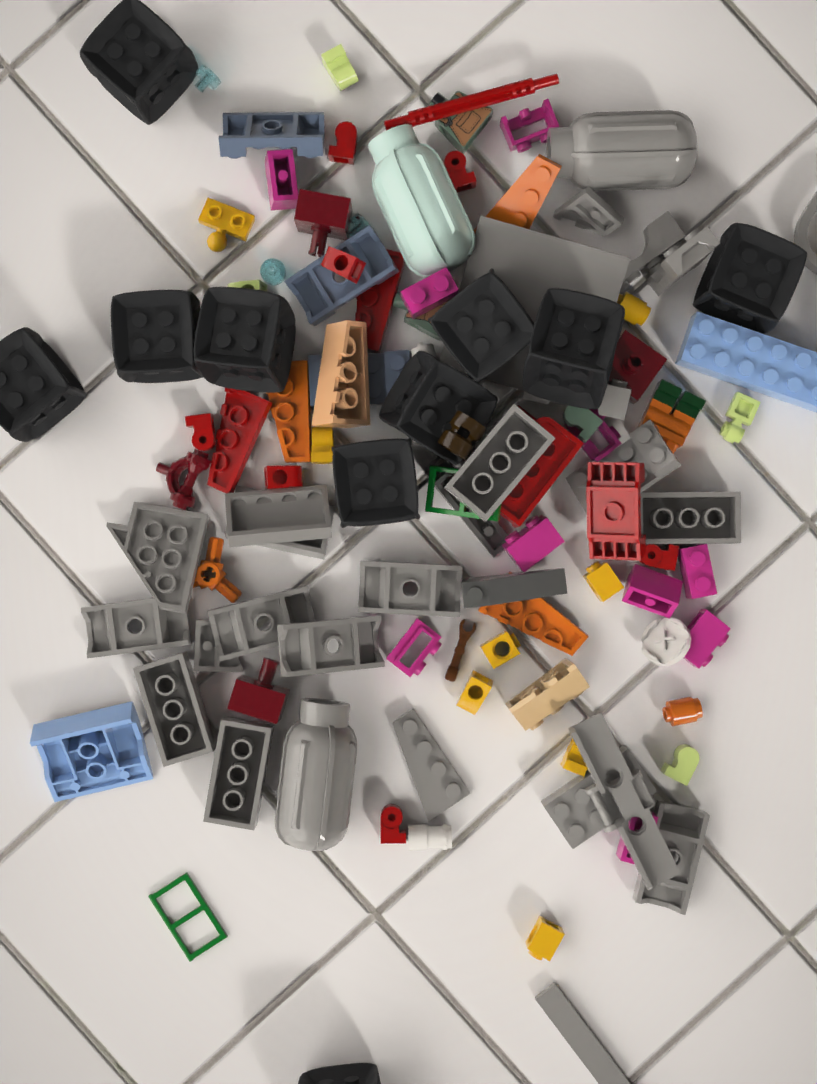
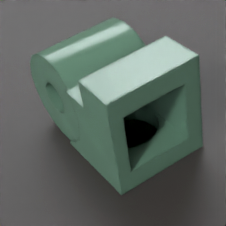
[563,405,603,443]

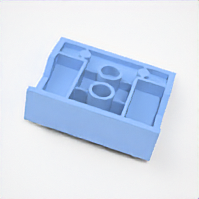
[30,701,153,802]

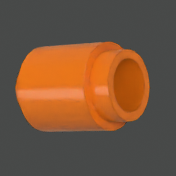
[662,697,703,726]

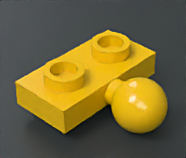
[198,197,255,252]

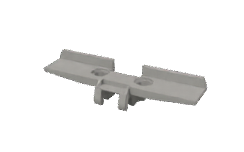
[568,712,681,890]

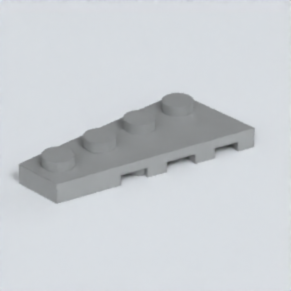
[392,708,470,822]

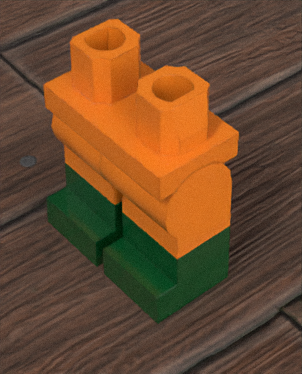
[637,379,706,454]

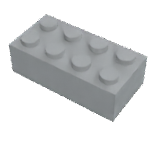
[444,404,555,522]
[641,492,741,544]
[133,651,216,767]
[203,716,275,830]
[541,745,658,849]

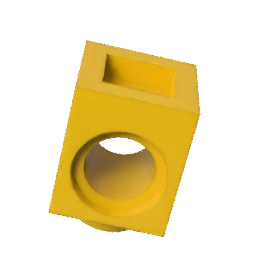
[583,561,624,602]
[480,630,521,669]
[525,916,565,961]

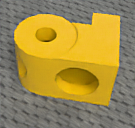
[311,427,334,464]
[456,670,493,715]
[560,738,587,777]

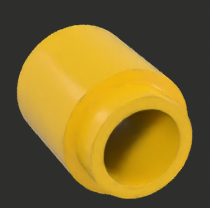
[617,291,652,326]

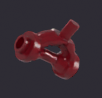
[156,449,211,511]

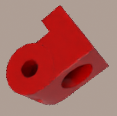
[328,121,358,165]
[444,151,477,193]
[321,246,366,284]
[185,413,217,452]
[264,466,303,490]
[640,544,680,571]
[381,804,406,844]

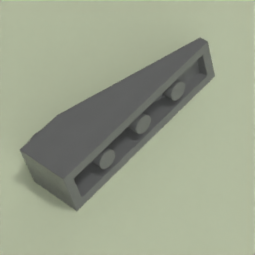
[426,461,508,557]
[461,568,567,608]

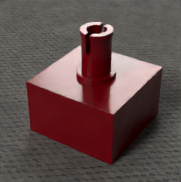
[294,189,353,257]
[608,330,667,404]
[227,657,290,724]

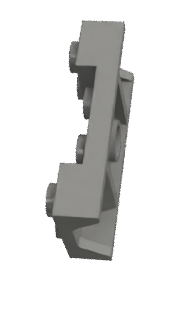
[647,226,720,296]
[565,420,682,514]
[358,561,463,617]
[207,586,315,661]
[81,598,192,659]
[277,616,385,677]
[632,800,710,915]

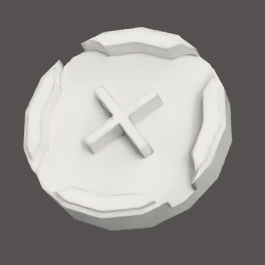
[641,616,691,666]

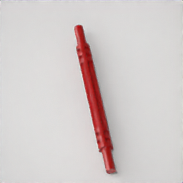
[384,73,559,130]

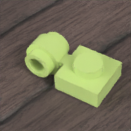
[719,392,761,443]

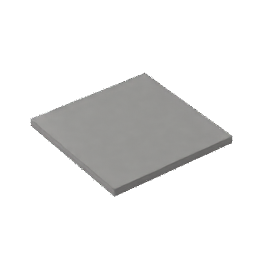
[439,216,630,391]

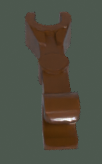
[445,619,476,682]

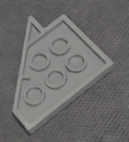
[106,502,209,614]

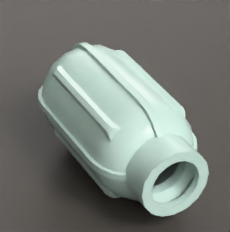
[368,124,476,277]

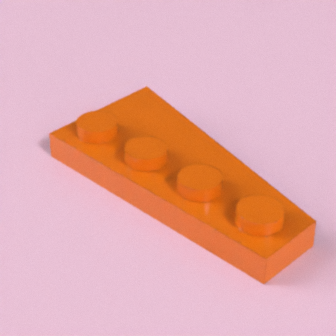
[474,154,562,233]
[266,360,312,463]
[478,571,589,656]

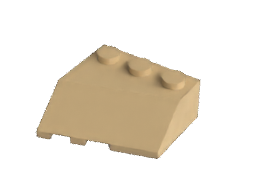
[505,658,590,731]

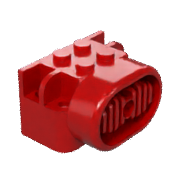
[500,405,584,528]

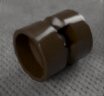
[437,410,486,461]

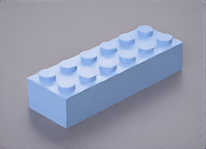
[675,311,817,413]

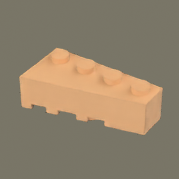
[311,320,371,428]

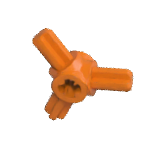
[193,537,242,603]

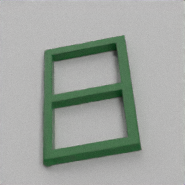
[425,465,501,521]
[148,872,228,962]

